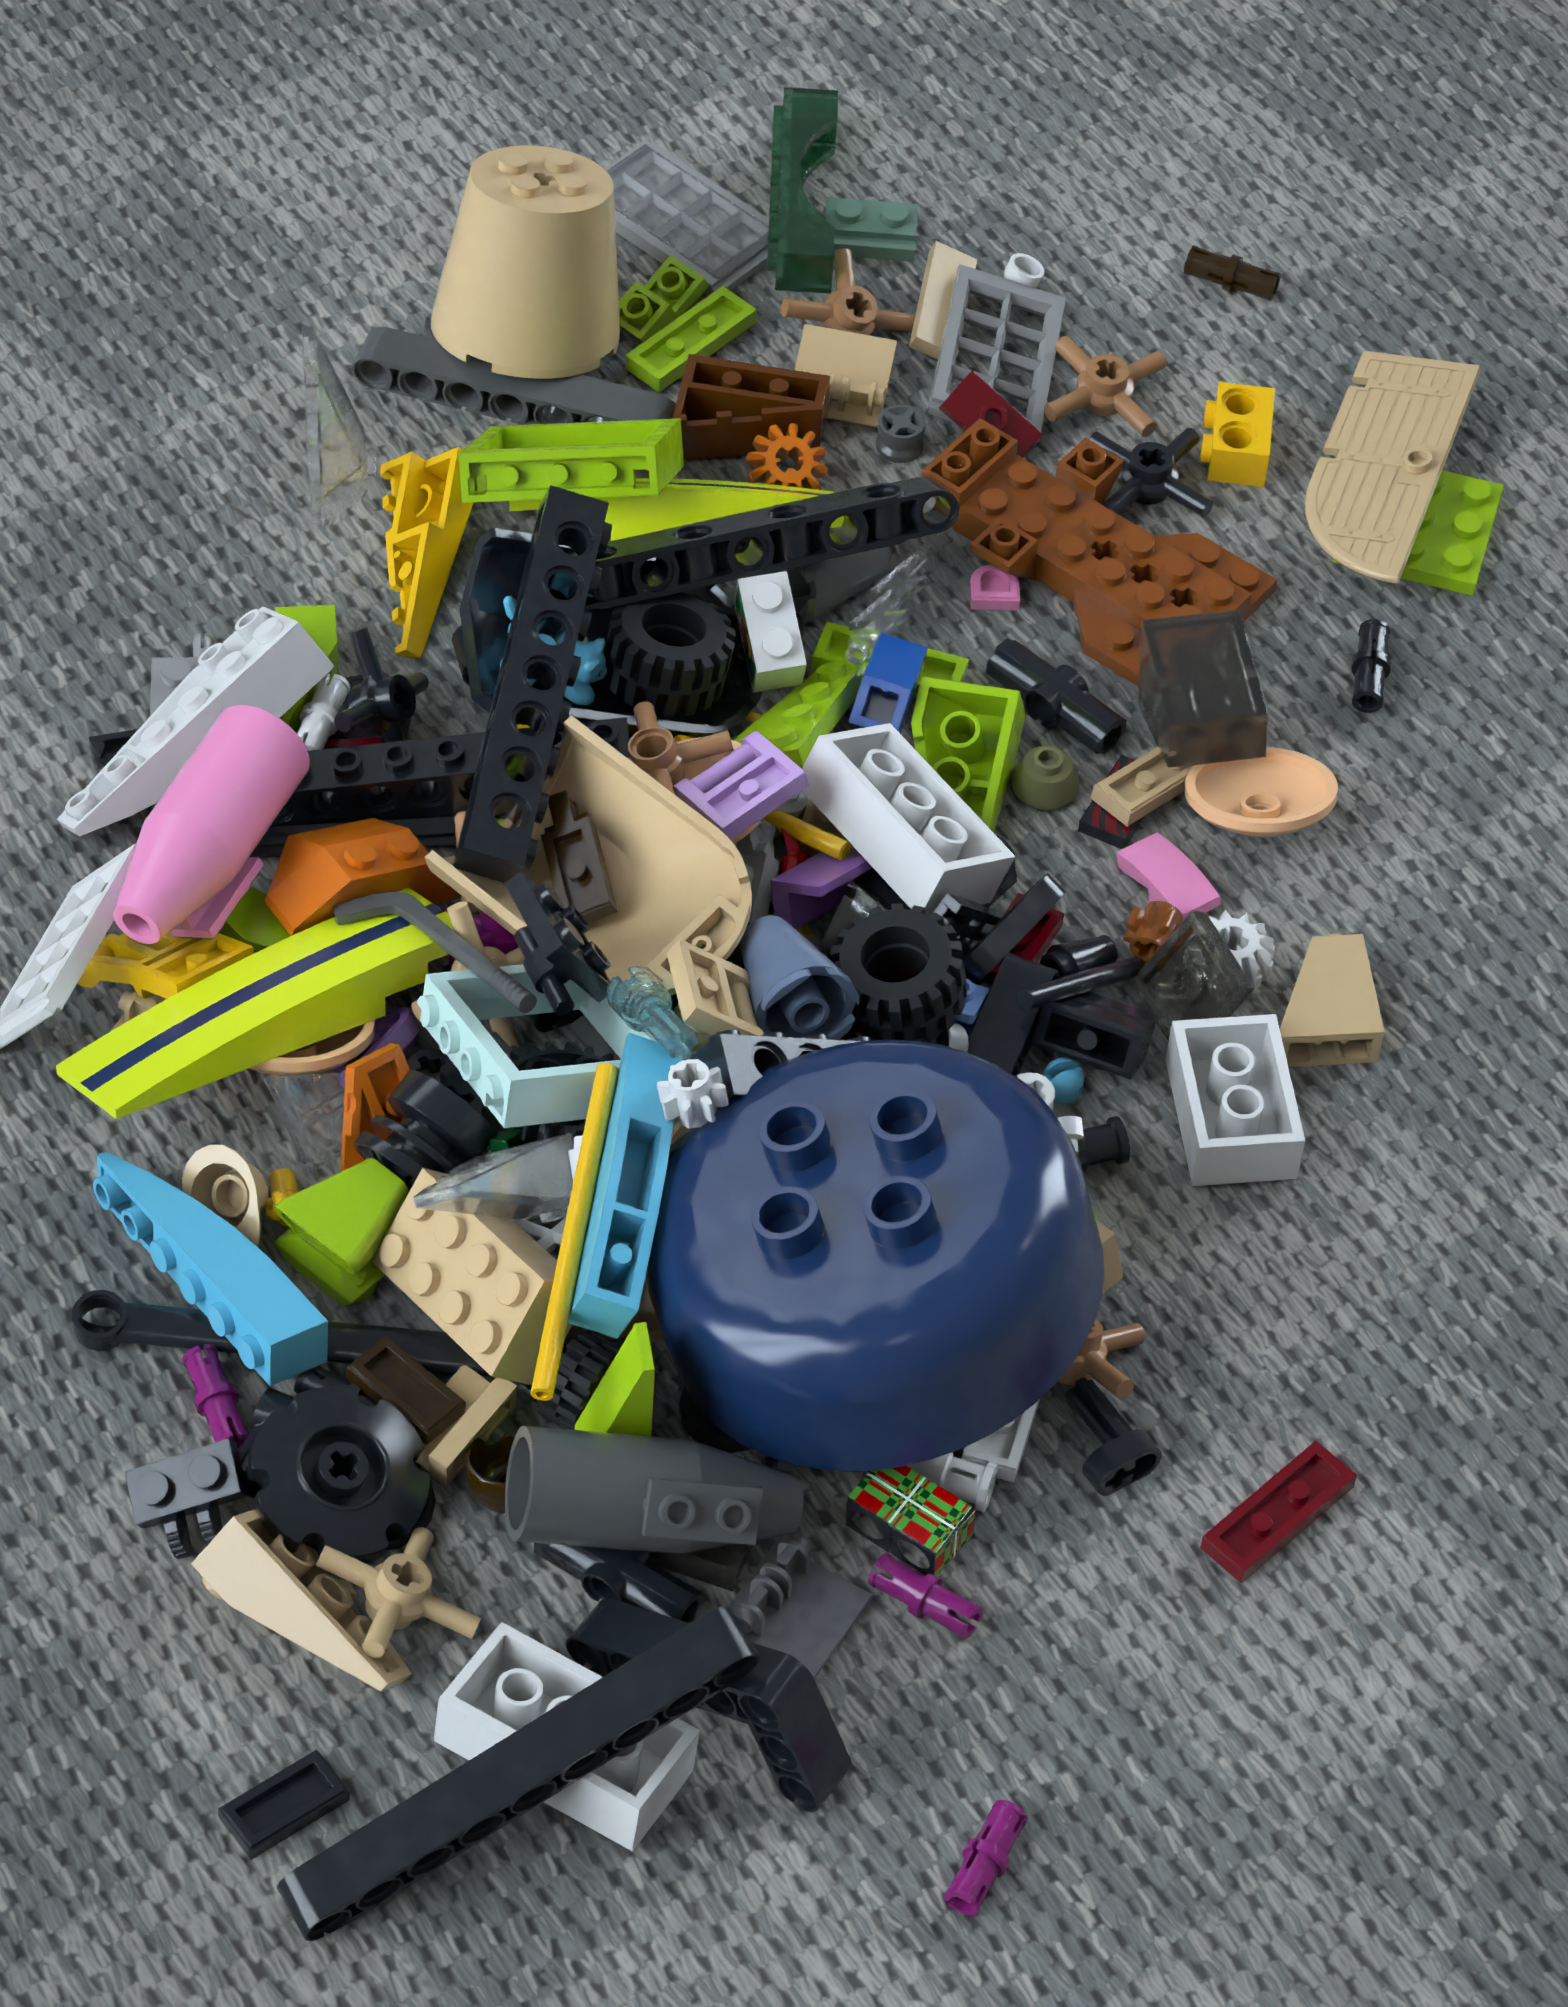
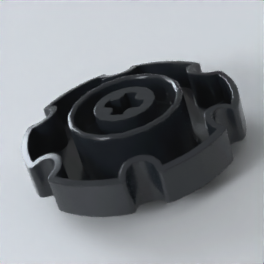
[246,1386,430,1563]

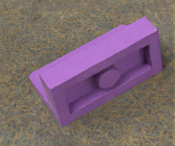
[770,849,873,929]

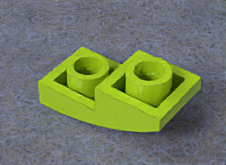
[619,255,709,343]

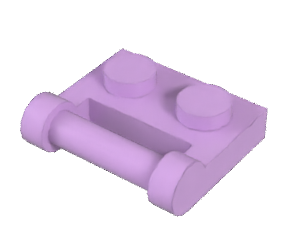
[673,731,809,840]

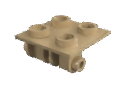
[795,324,897,428]

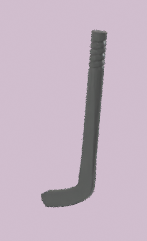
[334,892,537,1013]

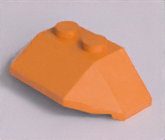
[264,818,461,936]

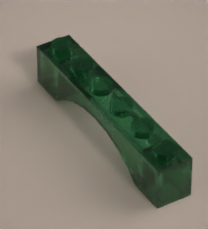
[767,87,838,294]

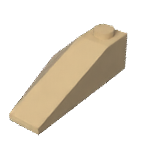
[191,1508,412,1692]

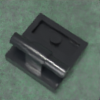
[505,871,616,1016]

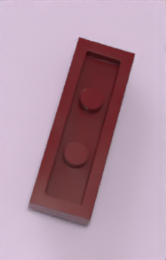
[1200,1441,1357,1584]

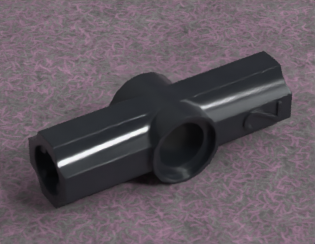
[986,638,1127,754]
[534,1543,703,1623]

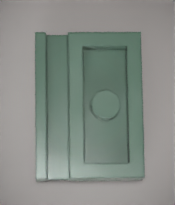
[822,197,918,262]

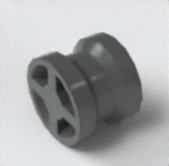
[876,404,925,463]

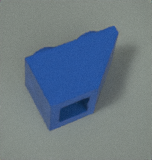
[848,632,928,734]

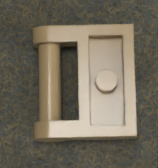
[667,939,765,1036]

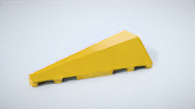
[380,446,473,659]

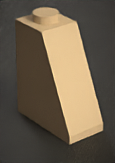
[1280,934,1385,1067]

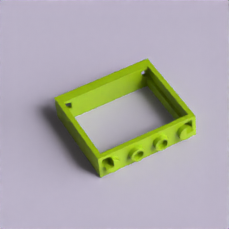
[458,418,684,503]

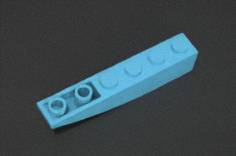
[568,1033,681,1339]
[93,1151,328,1386]

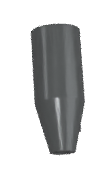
[505,1426,803,1554]

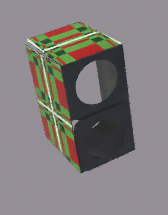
[846,1465,975,1577]

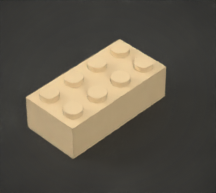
[372,1168,573,1385]

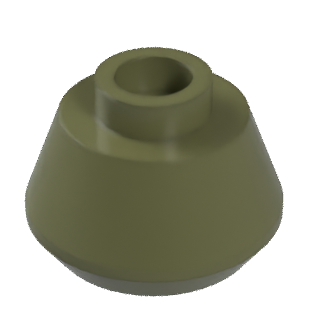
[1011,746,1080,811]

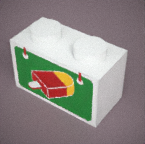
[734,571,807,692]

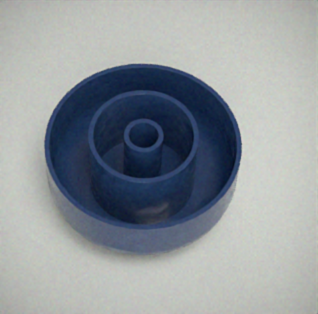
[645,1040,1104,1471]

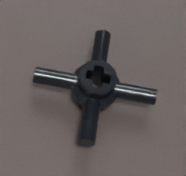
[1089,428,1213,518]
[334,626,429,743]

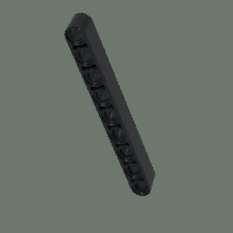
[277,1607,760,1941]

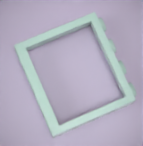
[417,964,689,1128]

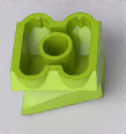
[274,1158,408,1306]

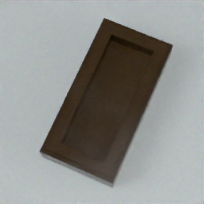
[346,1335,466,1445]

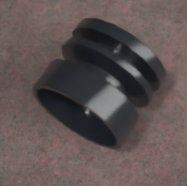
[353,1069,497,1193]

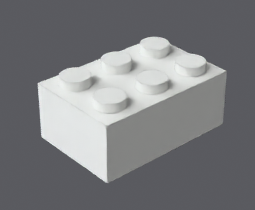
[1165,1014,1305,1186]

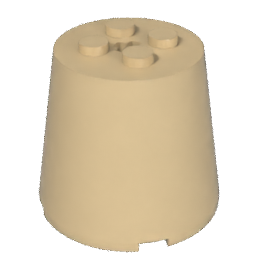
[431,145,620,379]

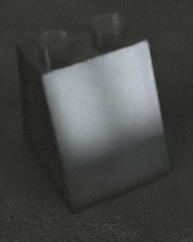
[1138,610,1268,768]

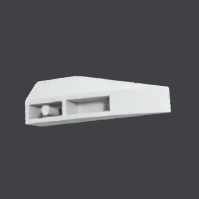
[57,606,335,837]

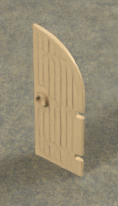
[1305,351,1480,584]

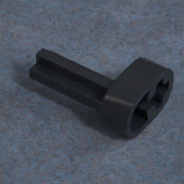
[1065,1377,1162,1496]

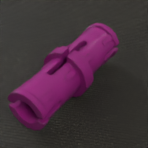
[182,1344,249,1450]
[868,1553,983,1640]
[943,1800,1028,1917]

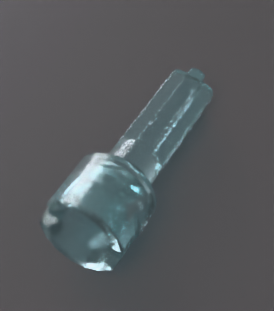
[606,966,698,1060]

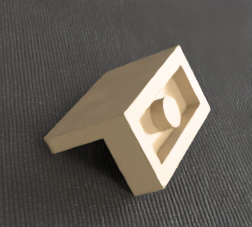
[414,1365,517,1487]

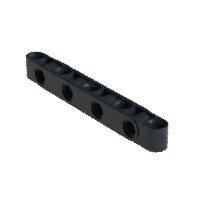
[552,477,959,611]

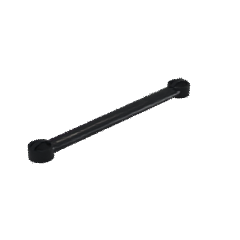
[72,1290,567,1390]

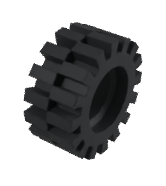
[537,1329,621,1430]

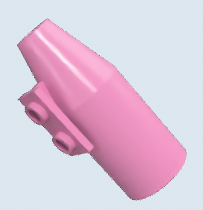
[113,705,310,944]

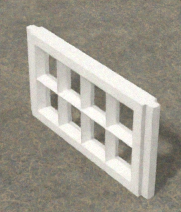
[0,844,136,1049]

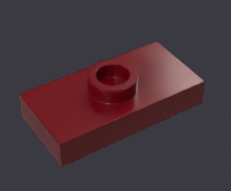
[939,371,1043,458]

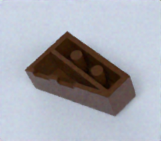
[672,354,830,460]

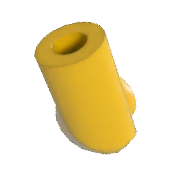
[265,1168,299,1226]

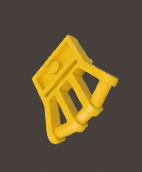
[77,932,254,1000]

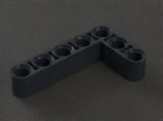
[566,1598,852,1813]

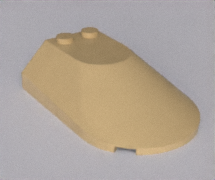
[424,716,752,1001]

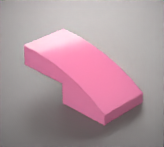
[1116,832,1221,923]

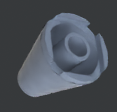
[740,915,859,1040]

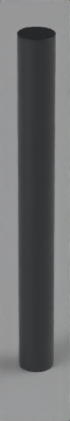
[1015,956,1145,1010]

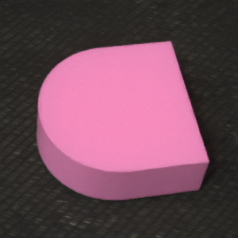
[969,564,1020,610]

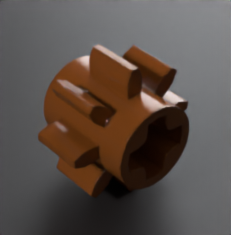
[1123,901,1190,965]

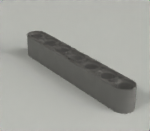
[352,327,676,425]

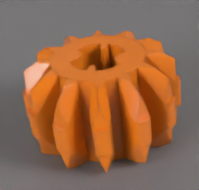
[745,423,828,490]

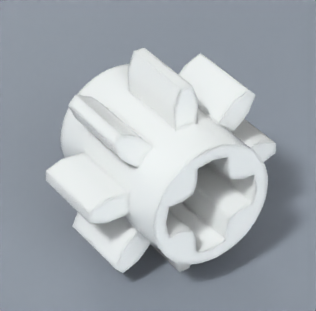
[657,1059,729,1129]

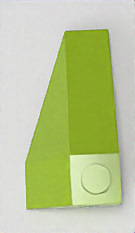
[911,677,1026,833]
[574,1322,655,1436]

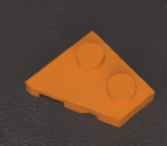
[340,1043,410,1172]

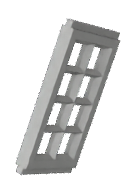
[927,264,1065,448]

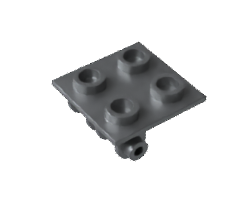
[728,1534,873,1679]

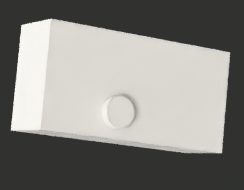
[802,723,1016,916]
[434,1622,700,1851]

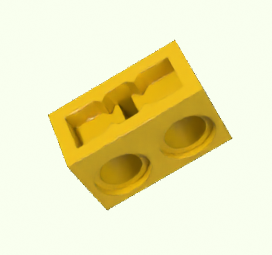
[1200,382,1275,487]

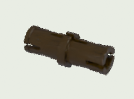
[1184,245,1281,301]

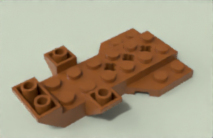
[921,418,1277,701]

